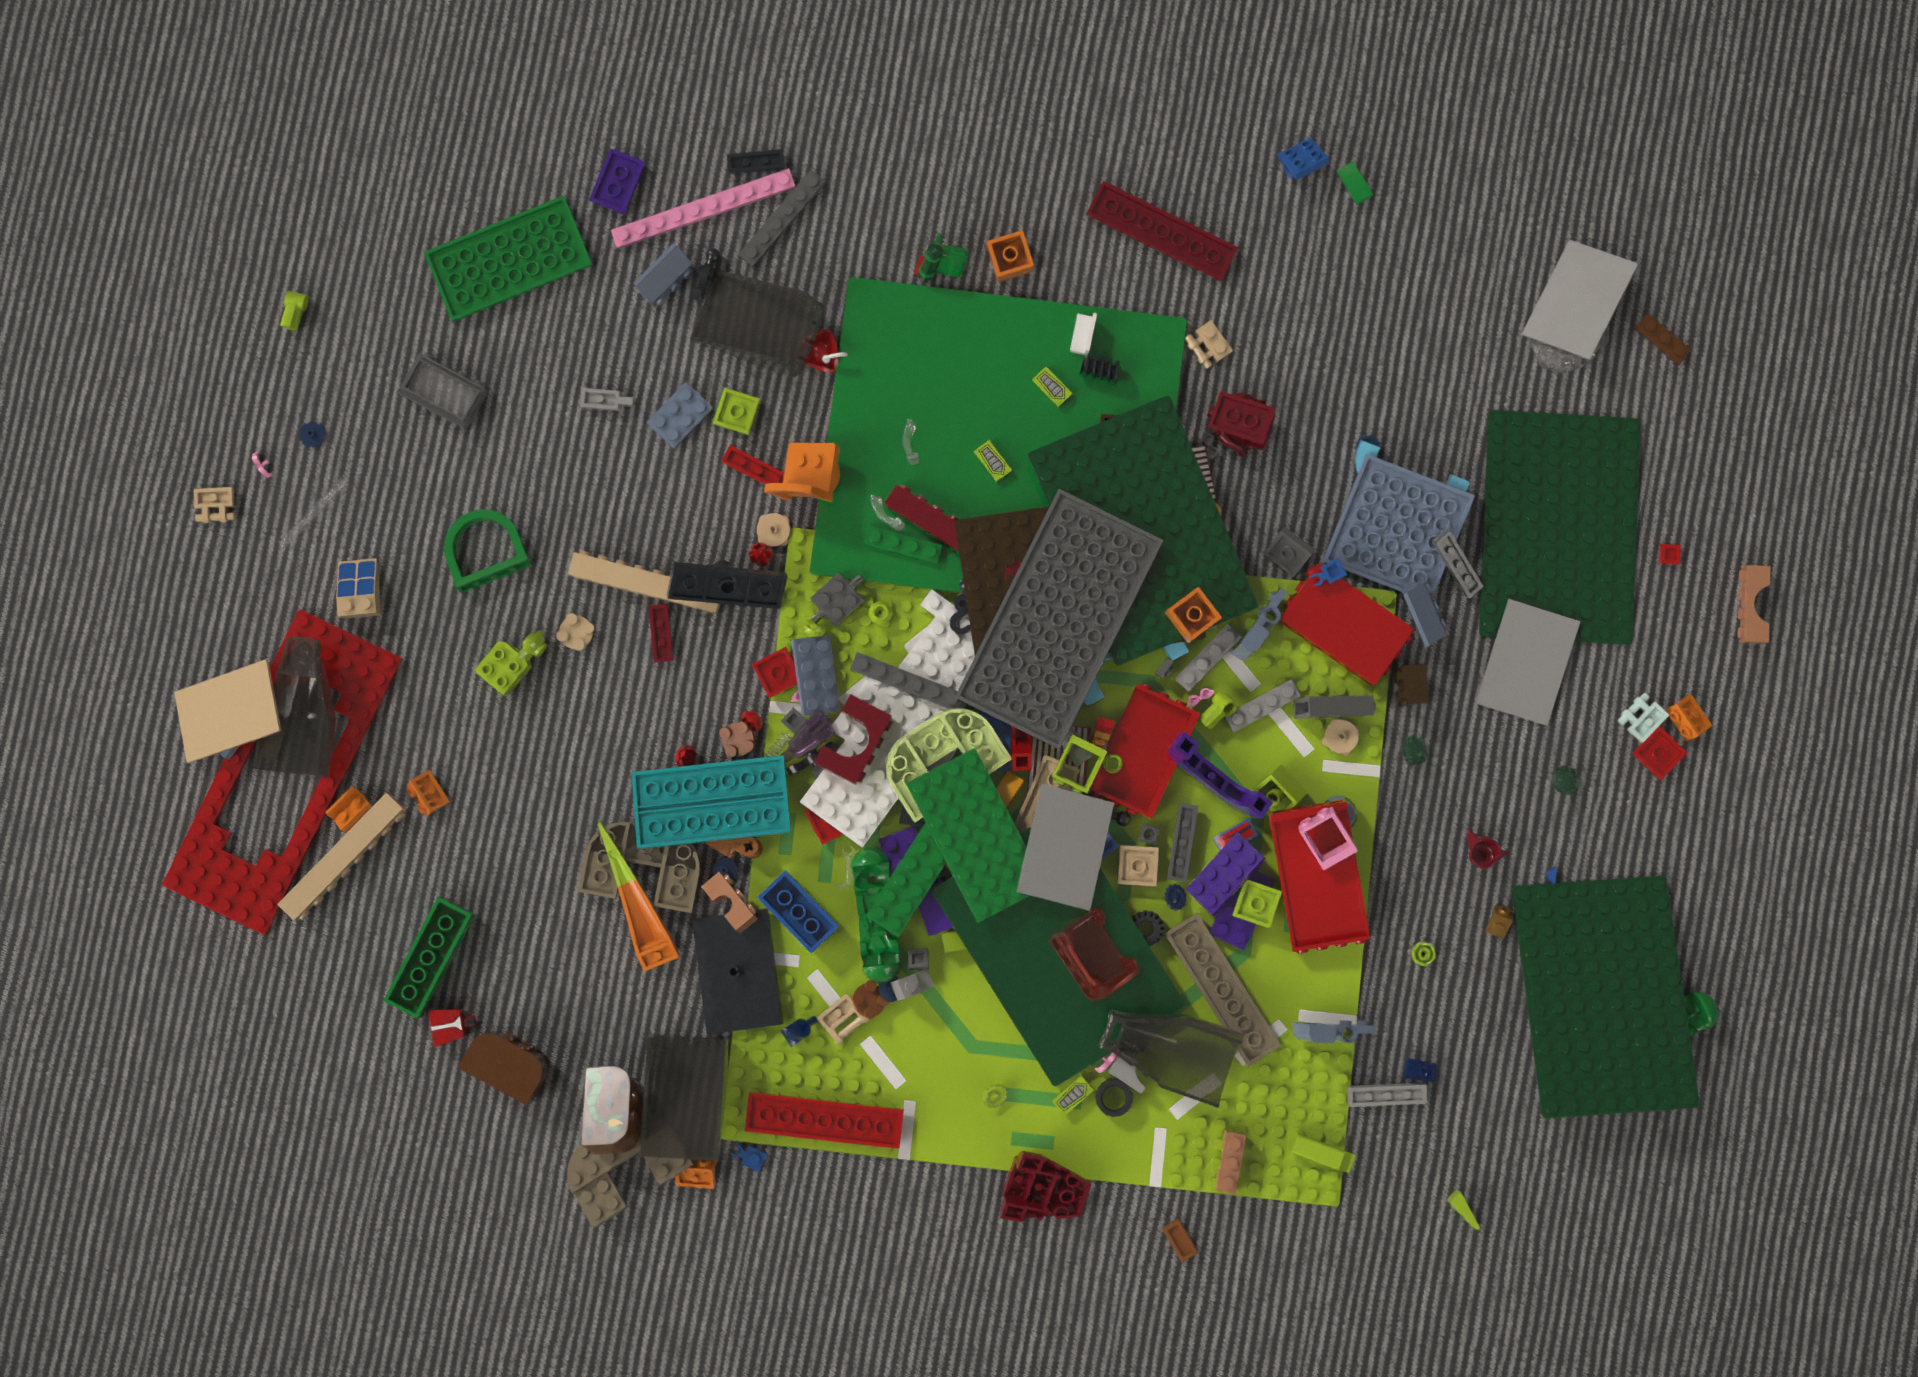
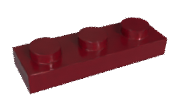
[648,604,674,663]

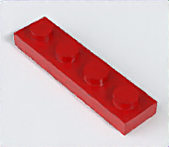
[721,445,784,485]

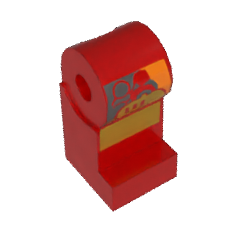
[1091,717,1115,750]

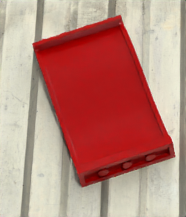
[1268,799,1371,954]

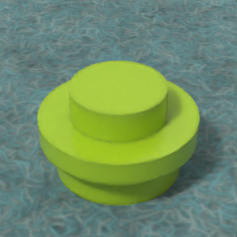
[1103,754,1123,773]

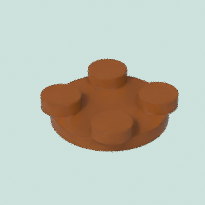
[719,722,755,757]
[851,980,889,1019]

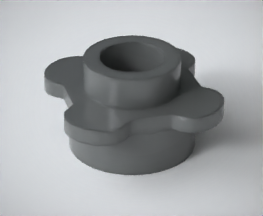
[1138,824,1160,845]

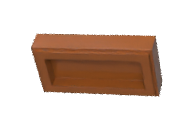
[1162,1218,1198,1262]

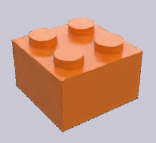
[986,230,1034,282]
[1165,587,1222,643]

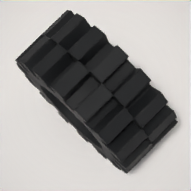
[1132,910,1164,947]

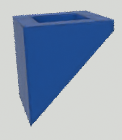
[1544,866,1556,884]

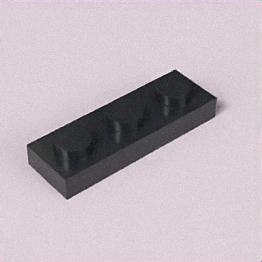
[727,149,785,175]

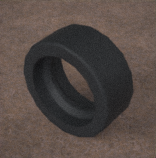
[1095,1079,1133,1117]

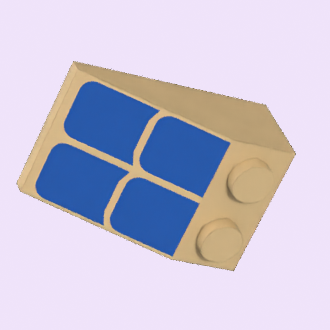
[336,558,381,619]

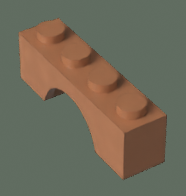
[1737,565,1771,644]

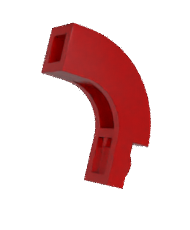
[1011,726,1032,771]

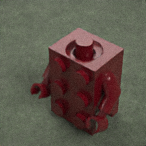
[1207,391,1276,457]

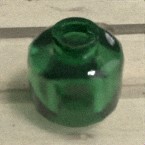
[1401,736,1429,766]
[1551,765,1580,795]

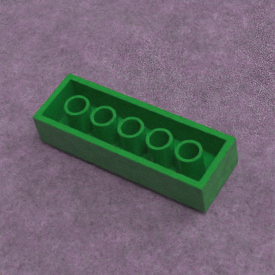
[866,823,946,937]
[383,897,476,1019]

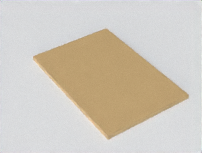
[174,659,281,763]

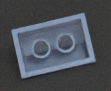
[633,243,694,308]
[1401,580,1447,647]

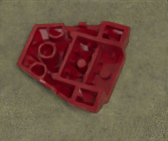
[1000,1151,1092,1222]

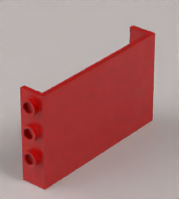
[1278,563,1414,687]
[1089,683,1201,819]

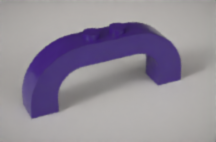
[1168,732,1273,818]

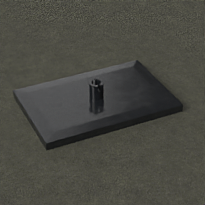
[692,908,783,1035]

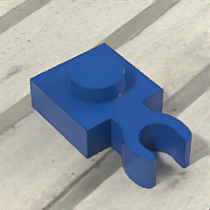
[1310,558,1347,587]
[731,1144,768,1172]

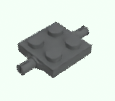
[810,572,864,626]

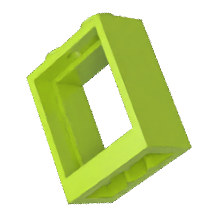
[1051,734,1108,794]

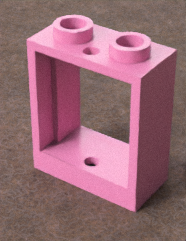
[1298,807,1358,870]

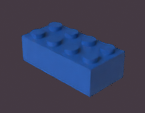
[757,870,840,953]

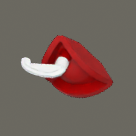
[795,329,848,373]

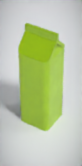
[1289,1132,1356,1173]

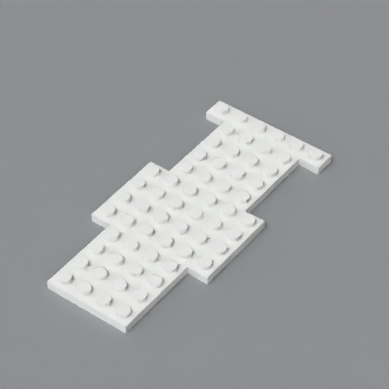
[800,589,975,848]

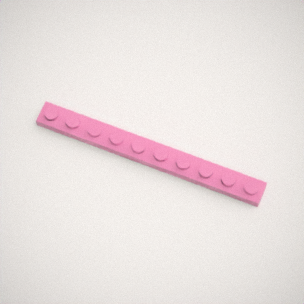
[611,169,795,249]

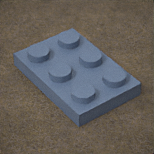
[646,382,714,449]

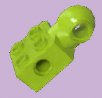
[474,630,548,696]

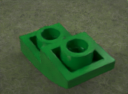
[1336,161,1373,205]

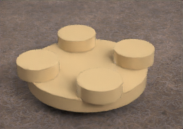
[757,513,790,547]
[556,613,594,651]
[1322,718,1360,756]

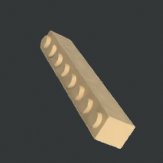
[568,550,720,614]
[277,793,407,920]

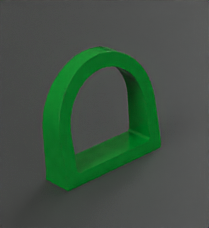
[444,509,532,594]

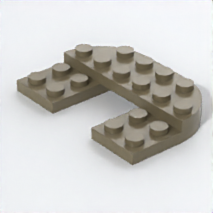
[577,822,701,913]
[567,1112,694,1228]

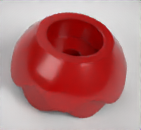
[741,711,763,732]
[675,745,697,767]

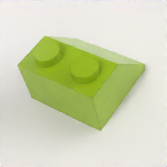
[1252,765,1308,816]

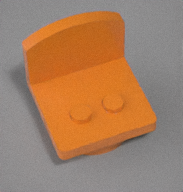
[764,443,840,501]

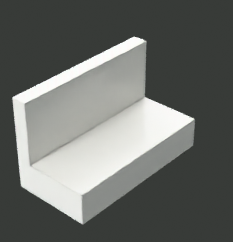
[1070,313,1097,355]

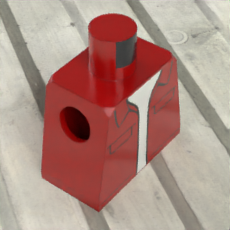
[428,1009,476,1047]

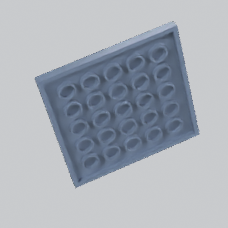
[1323,454,1475,600]

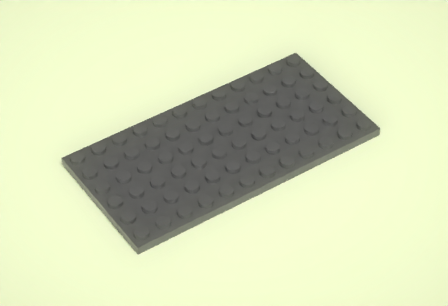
[955,489,1163,749]

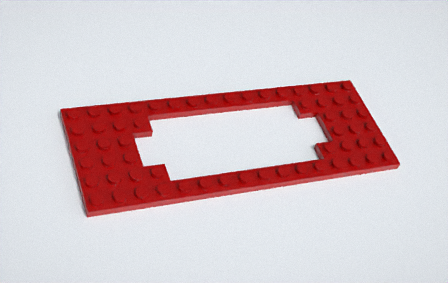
[162,609,403,935]

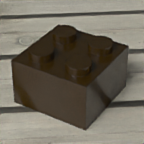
[1393,664,1429,707]

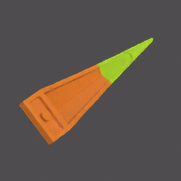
[598,821,680,972]

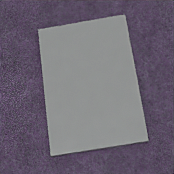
[1522,240,1638,360]
[1475,599,1580,726]
[1017,784,1114,911]

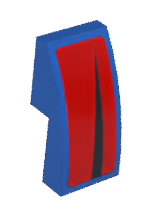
[1213,818,1258,851]

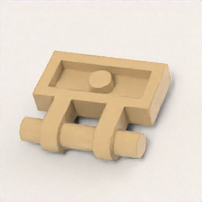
[1185,320,1233,369]
[194,487,235,523]

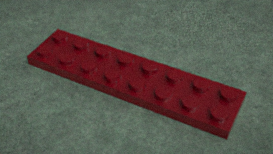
[1086,181,1239,282]

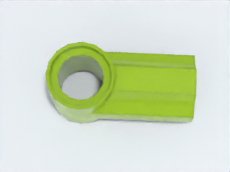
[280,291,309,331]
[1198,691,1237,730]

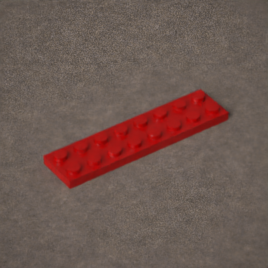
[744,1092,904,1149]

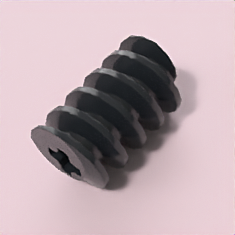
[1079,352,1121,385]

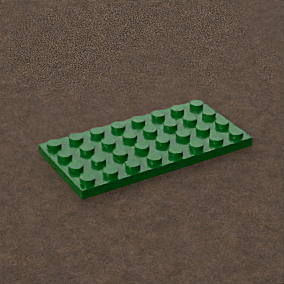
[424,195,593,322]
[905,748,1030,923]

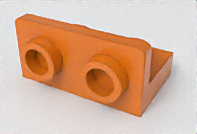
[1666,694,1713,741]
[407,770,450,817]
[326,786,373,834]
[675,1155,717,1189]

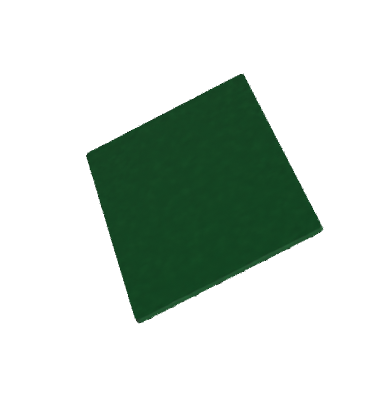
[1028,396,1258,666]
[1479,410,1641,645]
[932,826,1185,1086]
[1512,876,1700,1119]

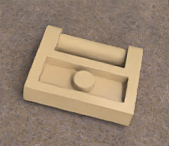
[817,993,869,1045]

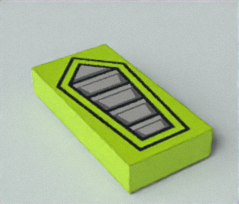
[1032,367,1072,408]
[974,440,1012,483]
[1052,1076,1094,1116]

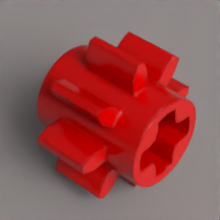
[748,543,773,566]

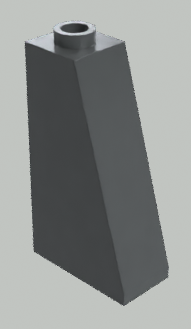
[1293,696,1376,719]

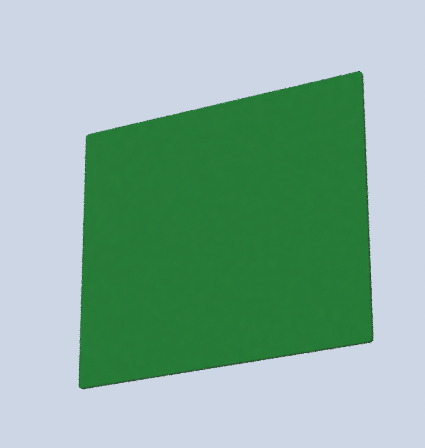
[810,277,1187,593]

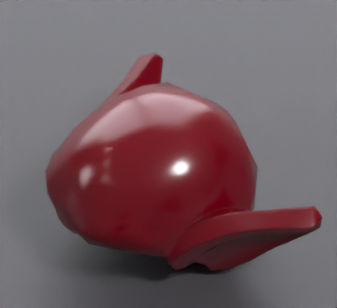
[1467,829,1510,870]

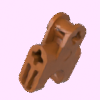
[704,837,763,859]

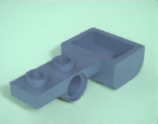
[1232,588,1288,660]
[1293,1020,1377,1043]

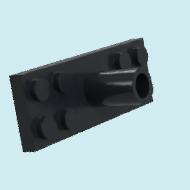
[667,560,788,609]

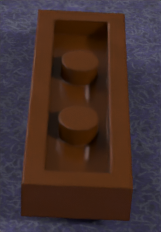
[1634,313,1692,365]

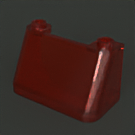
[1050,907,1140,1001]

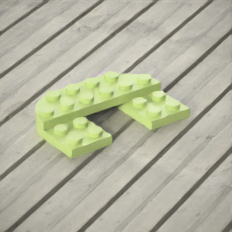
[886,708,1012,823]

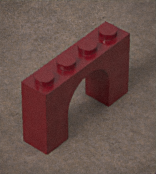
[814,694,893,786]

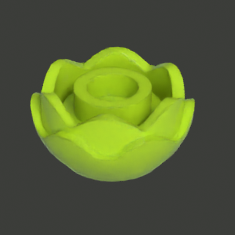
[868,601,893,625]
[803,623,827,637]
[1411,942,1436,966]

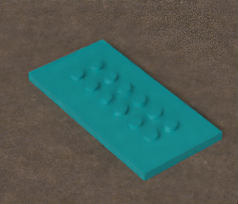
[631,755,791,849]

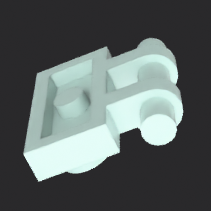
[1618,693,1669,743]

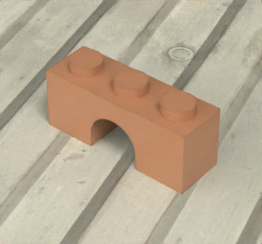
[701,872,758,934]
[1214,1130,1246,1194]

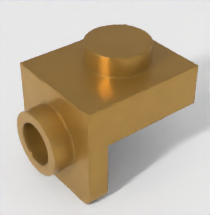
[1486,905,1513,939]

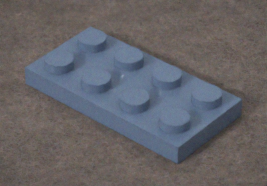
[791,635,840,716]

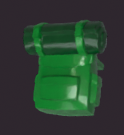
[918,233,969,281]

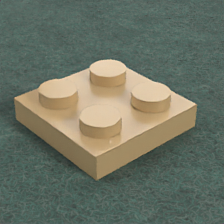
[1117,845,1159,886]

